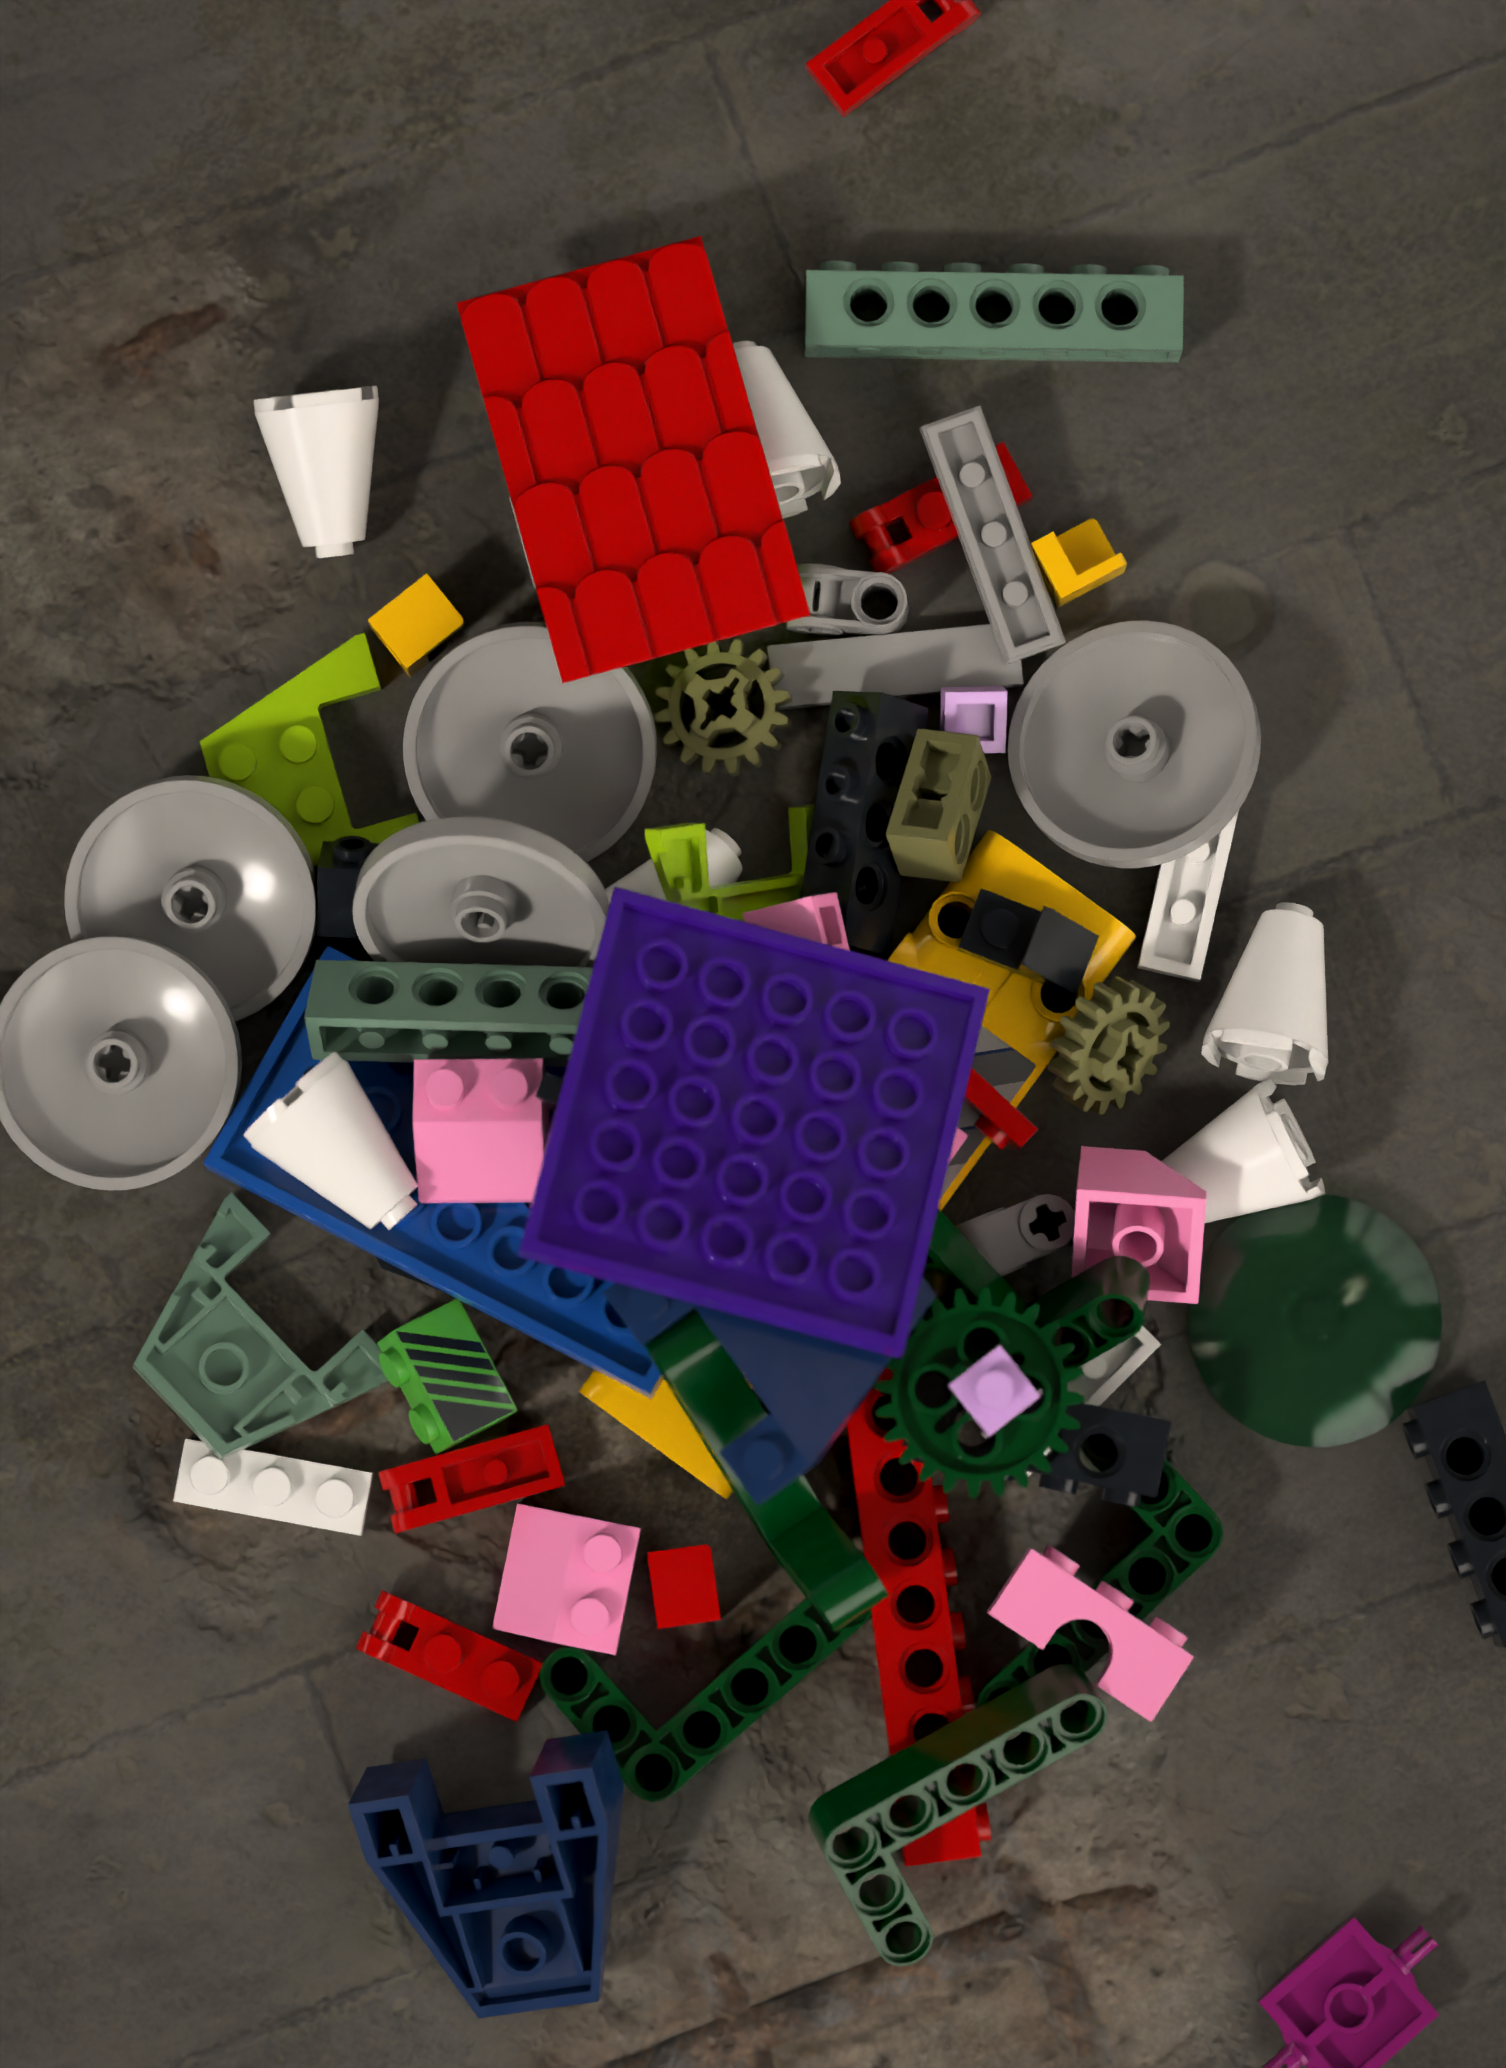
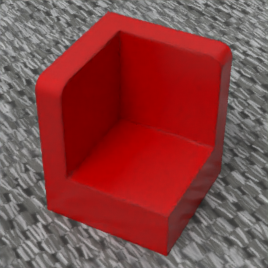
[647,1544,721,1629]

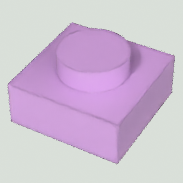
[940,686,1007,753]
[948,1345,1040,1438]

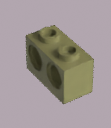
[886,728,991,882]

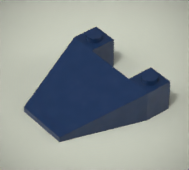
[603,1276,937,1505]
[348,1730,624,2018]

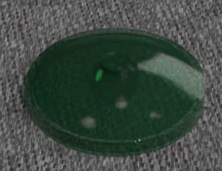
[1186,1194,1442,1448]

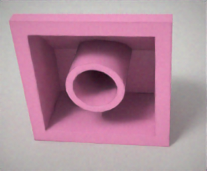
[413,1059,549,1203]
[1071,1146,1207,1304]
[492,1503,642,1655]

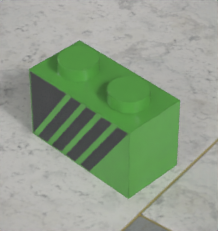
[377,1299,518,1455]

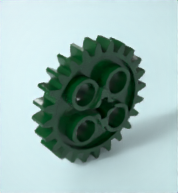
[874,1287,1085,1499]

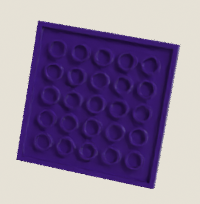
[517,887,990,1359]

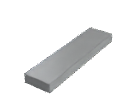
[920,406,1066,665]
[767,624,1023,710]

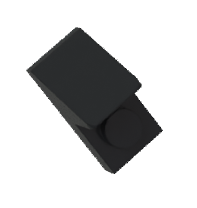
[957,888,1099,996]

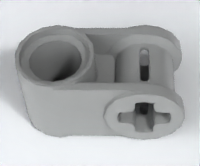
[786,563,909,636]
[955,1194,1075,1276]

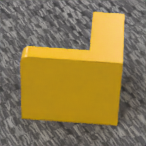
[1031,519,1127,608]
[368,573,464,678]

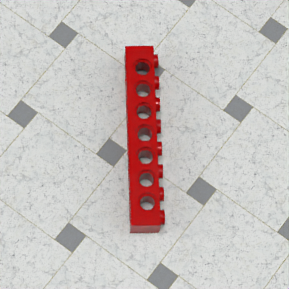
[846,1369,991,1867]

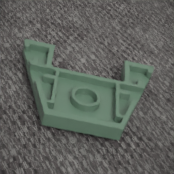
[133,1192,389,1460]

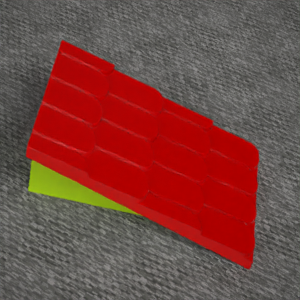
[456,235,811,684]

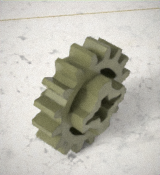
[654,639,793,776]
[1048,977,1170,1115]

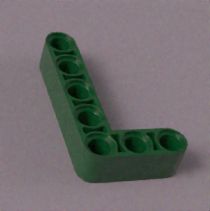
[922,1209,1150,1391]
[644,1310,889,1632]
[975,1437,1223,1734]
[540,1597,872,1802]
[808,1664,1108,1966]

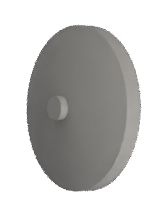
[1008,621,1261,868]
[403,622,657,862]
[64,775,317,1021]
[353,817,609,967]
[0,936,242,1191]

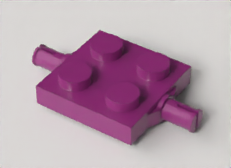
[1256,1915,1439,2068]

